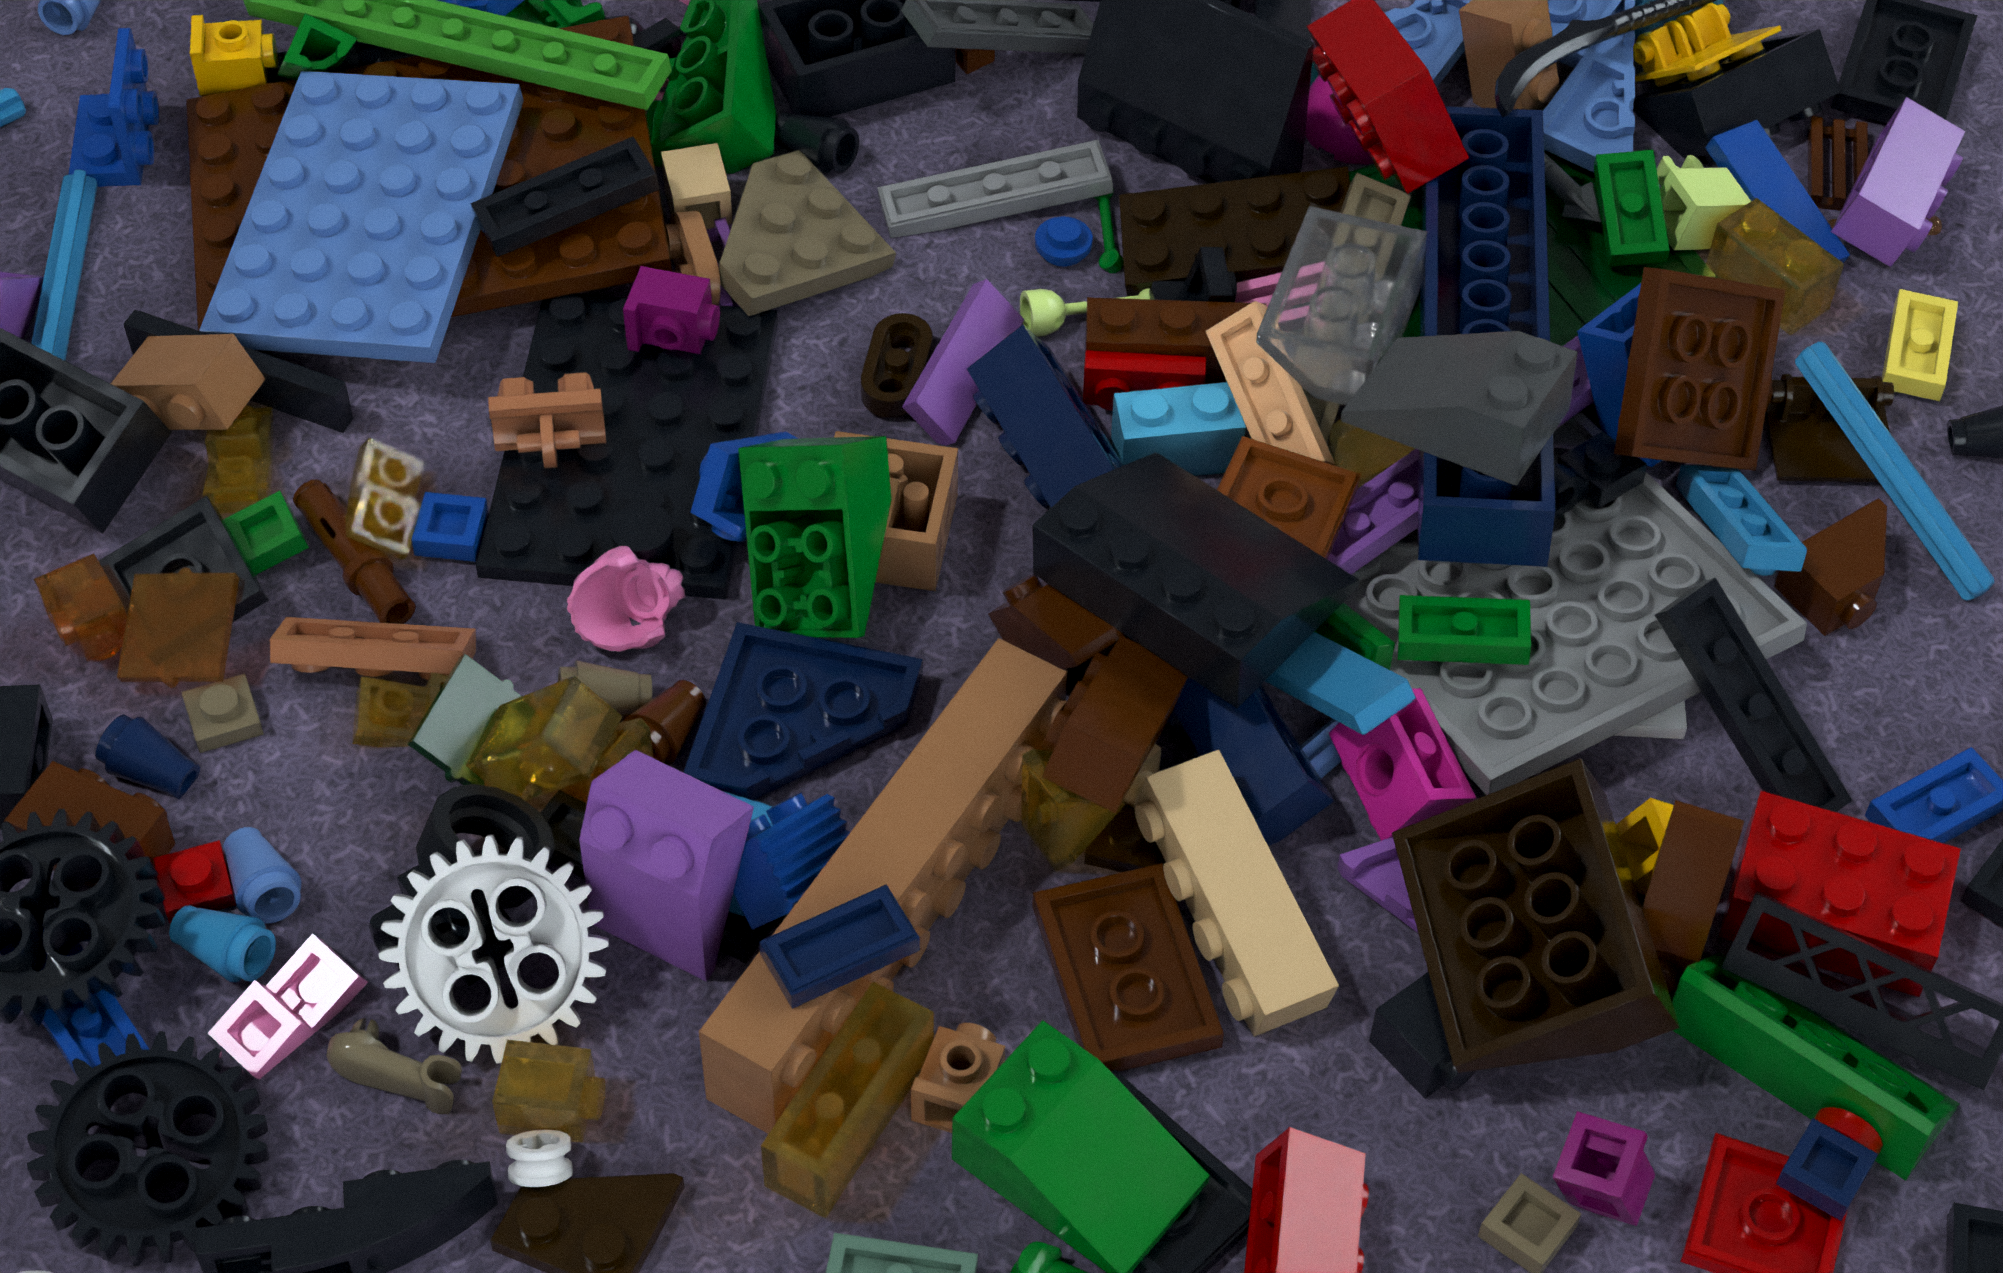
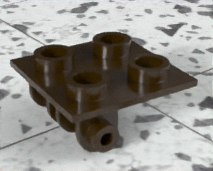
[1765,374,1894,482]

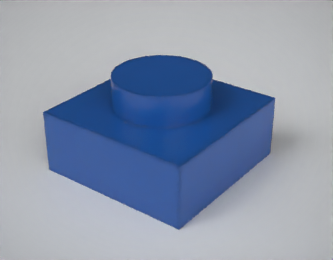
[411,492,489,562]

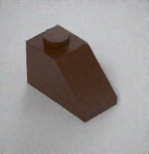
[1774,498,1887,636]
[988,574,1126,670]

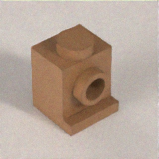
[911,1023,1006,1133]

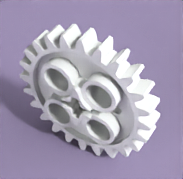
[379,835,609,1064]

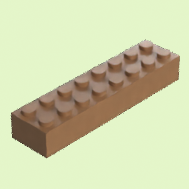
[699,638,1067,1138]

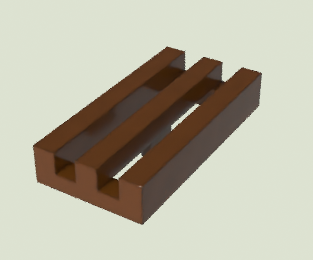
[1808,116,1868,211]

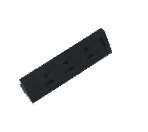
[1721,891,2003,1090]

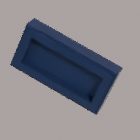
[759,884,920,1009]

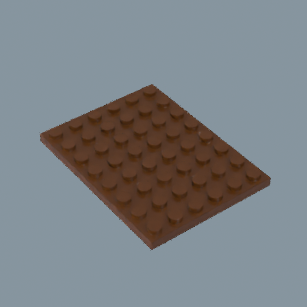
[186,15,673,354]

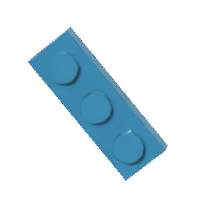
[1675,464,1807,576]

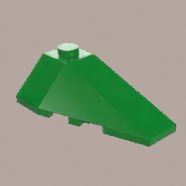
[646,0,776,174]

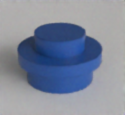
[1035,216,1093,266]

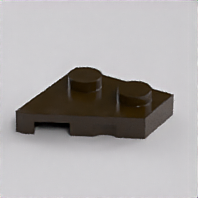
[490,1173,685,1273]

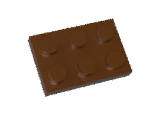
[1032,863,1224,1072]

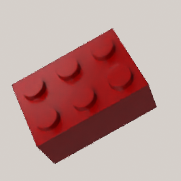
[1306,0,1469,194]
[1719,791,1961,997]

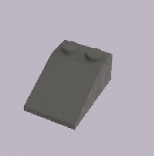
[1341,331,1578,486]

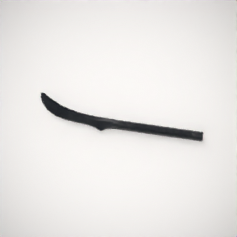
[1495,0,1717,118]

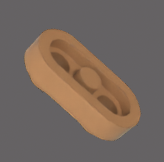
[665,211,720,305]

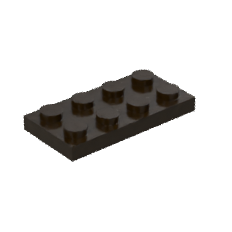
[1119,166,1350,296]

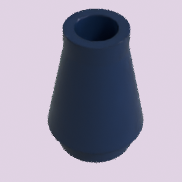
[95,714,200,799]

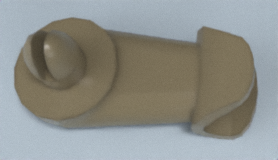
[326,1018,462,1114]

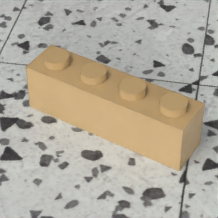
[1135,749,1339,1037]

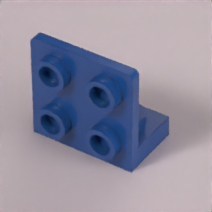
[68,28,159,187]

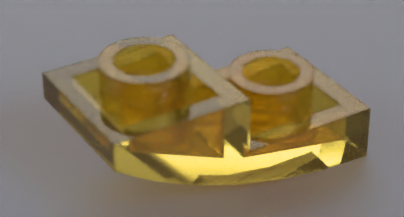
[203,405,274,514]
[346,438,425,560]
[352,672,449,747]

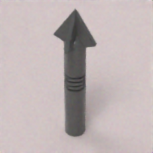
[1544,152,1601,222]

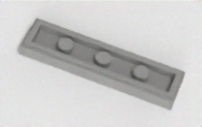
[877,140,1113,238]

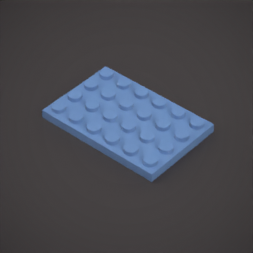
[199,71,524,363]

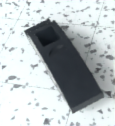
[195,1160,498,1273]

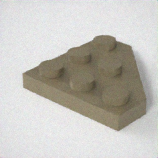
[719,150,896,316]

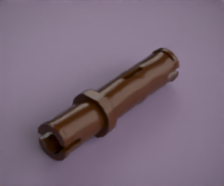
[293,479,416,624]

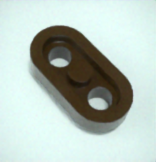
[861,313,933,418]

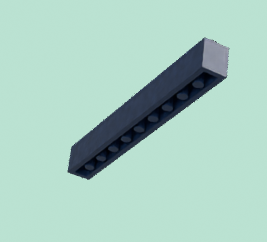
[967,325,1334,845]

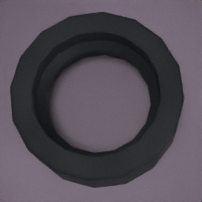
[416,784,555,910]

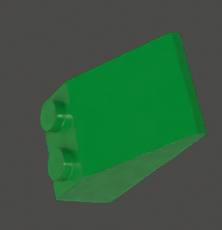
[952,1020,1210,1273]

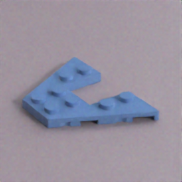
[1385,0,1635,172]

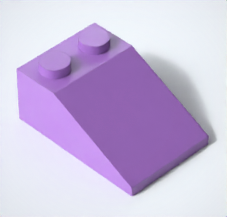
[579,750,754,981]

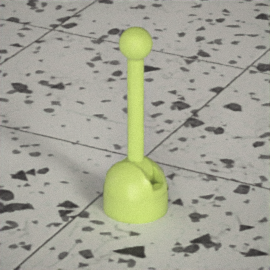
[1020,288,1150,337]

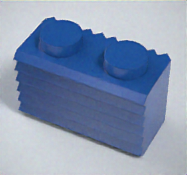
[733,792,850,930]

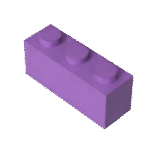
[1831,97,1965,267]

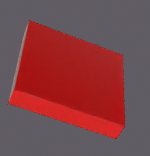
[1680,1133,1848,1273]

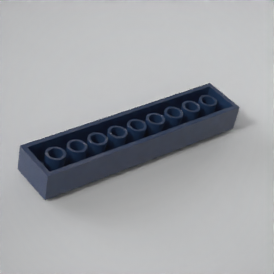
[1418,106,1555,567]

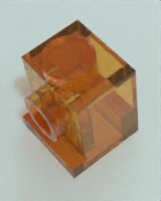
[34,553,135,662]

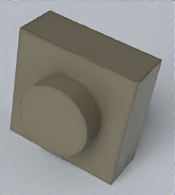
[181,674,264,753]
[1478,1173,1582,1273]

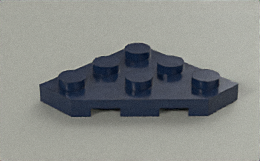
[683,622,923,800]

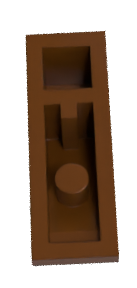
[1641,800,1744,992]

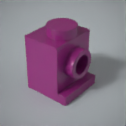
[623,266,720,354]
[1553,1111,1656,1226]

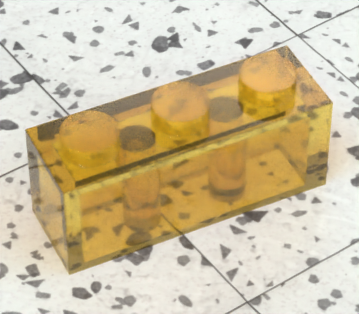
[761,982,934,1218]

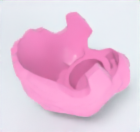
[567,546,685,652]

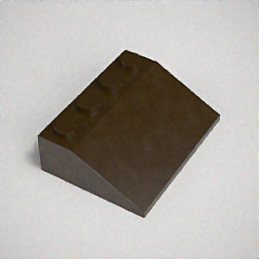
[1392,758,1680,1073]

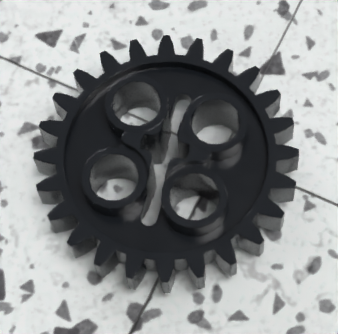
[0,809,165,1027]
[27,1031,269,1266]

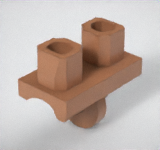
[488,372,606,469]

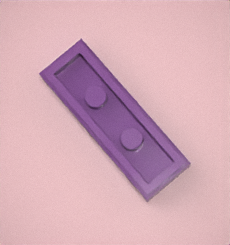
[902,279,1024,446]

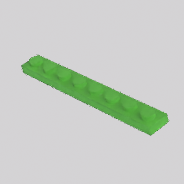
[243,0,672,110]

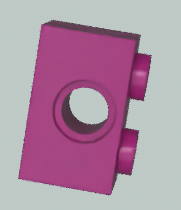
[1329,688,1476,841]

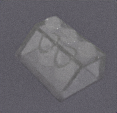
[1256,206,1427,405]

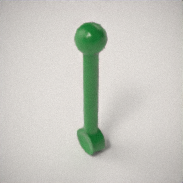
[1094,188,1124,274]

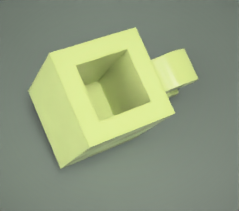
[1657,155,1754,251]

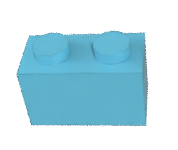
[1111,382,1246,476]

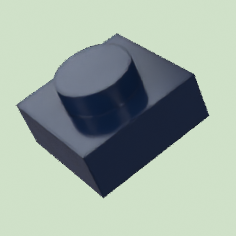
[1776,1118,1878,1221]

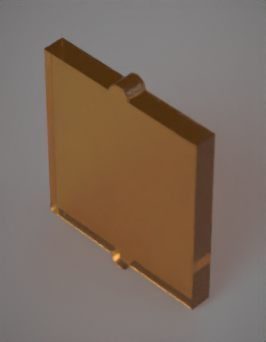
[117,567,239,688]

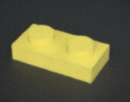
[1882,289,1958,401]

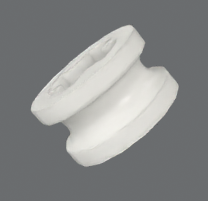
[506,1129,573,1187]

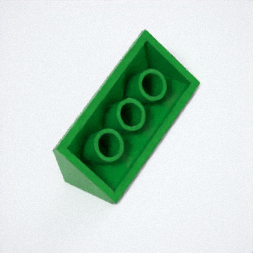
[1672,952,1960,1181]

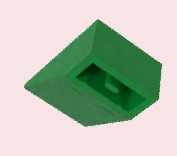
[738,436,892,638]

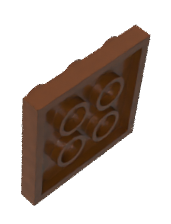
[1614,267,1786,471]

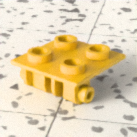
[1633,3,1782,86]

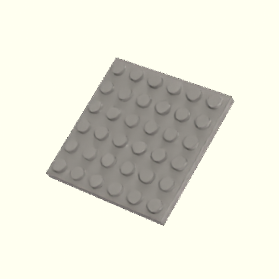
[1344,412,1807,795]

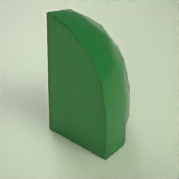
[276,13,358,81]

